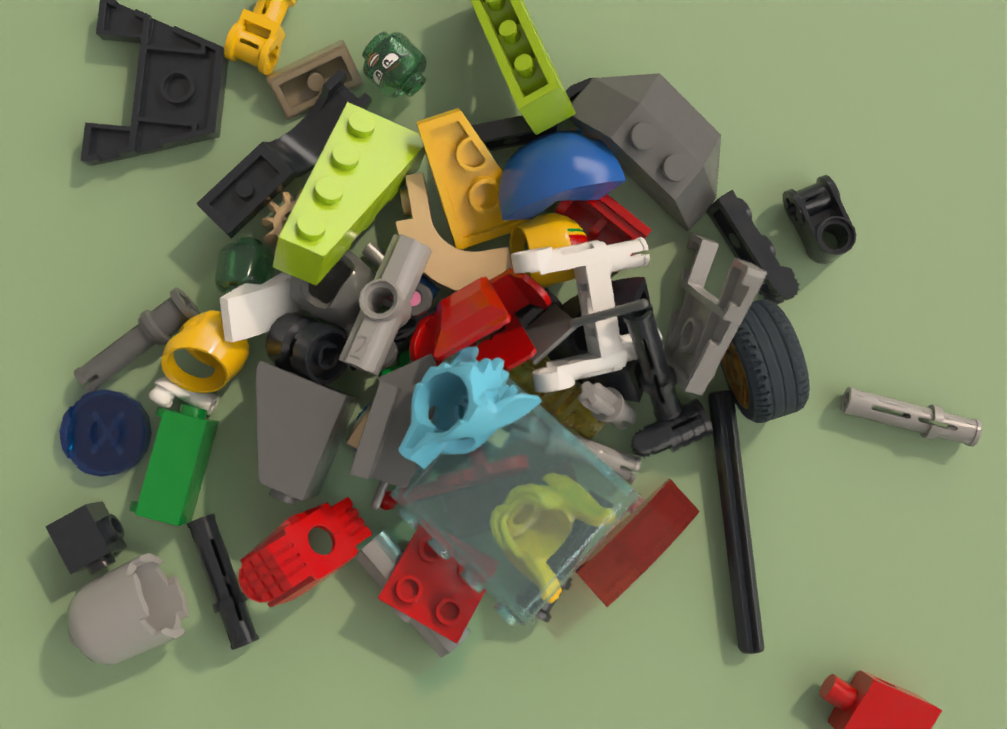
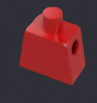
[819,670,942,729]

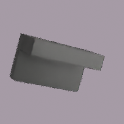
[349,382,435,488]

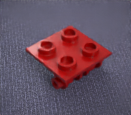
[377,519,500,644]

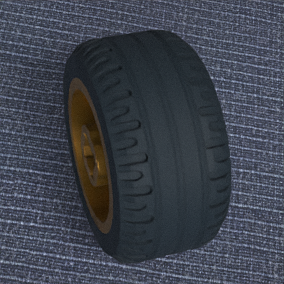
[720,299,810,423]

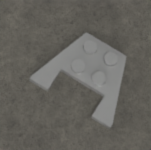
[664,232,767,395]

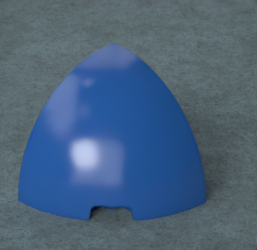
[499,130,626,220]

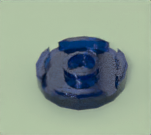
[59,389,152,477]

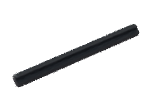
[708,390,765,654]

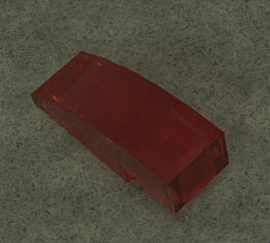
[574,478,700,607]

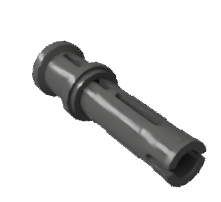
[74,287,200,392]

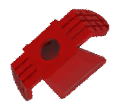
[410,268,552,371]
[238,496,373,608]

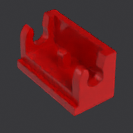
[554,194,652,274]

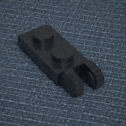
[706,190,800,305]

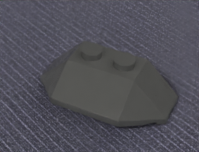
[569,73,721,231]

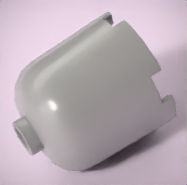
[67,553,189,665]

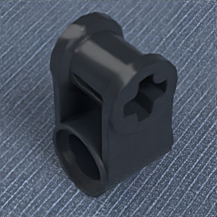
[782,175,857,264]

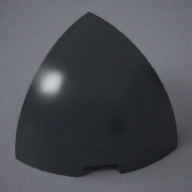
[546,277,650,402]

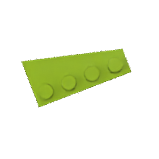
[273,102,425,286]

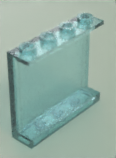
[390,377,644,627]

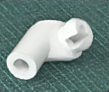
[149,377,220,416]

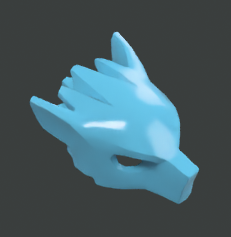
[398,346,542,469]

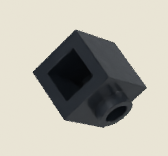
[45,501,127,575]

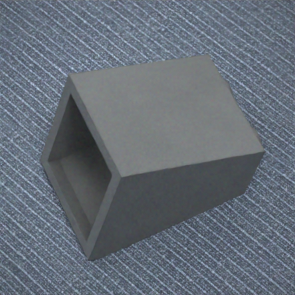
[256,361,359,505]

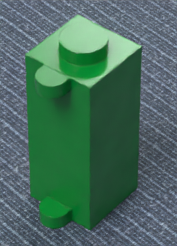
[129,404,219,526]

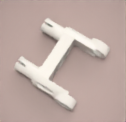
[511,237,664,392]

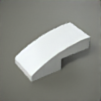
[219,272,304,342]

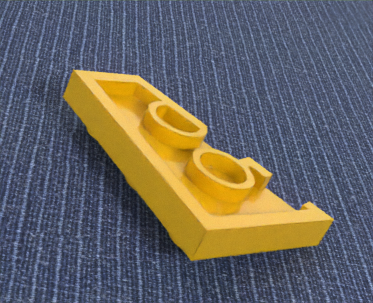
[415,108,535,250]

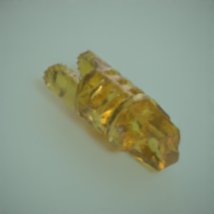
[507,356,606,440]

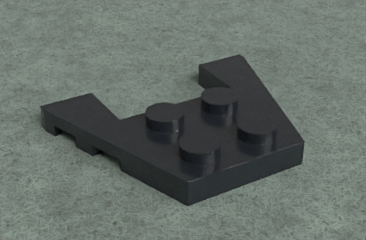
[81,0,229,166]

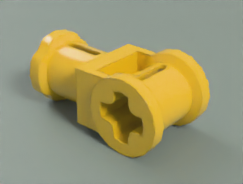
[224,0,297,76]

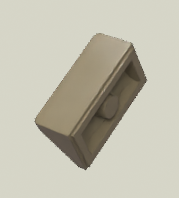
[266,40,364,120]

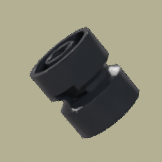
[266,312,348,385]

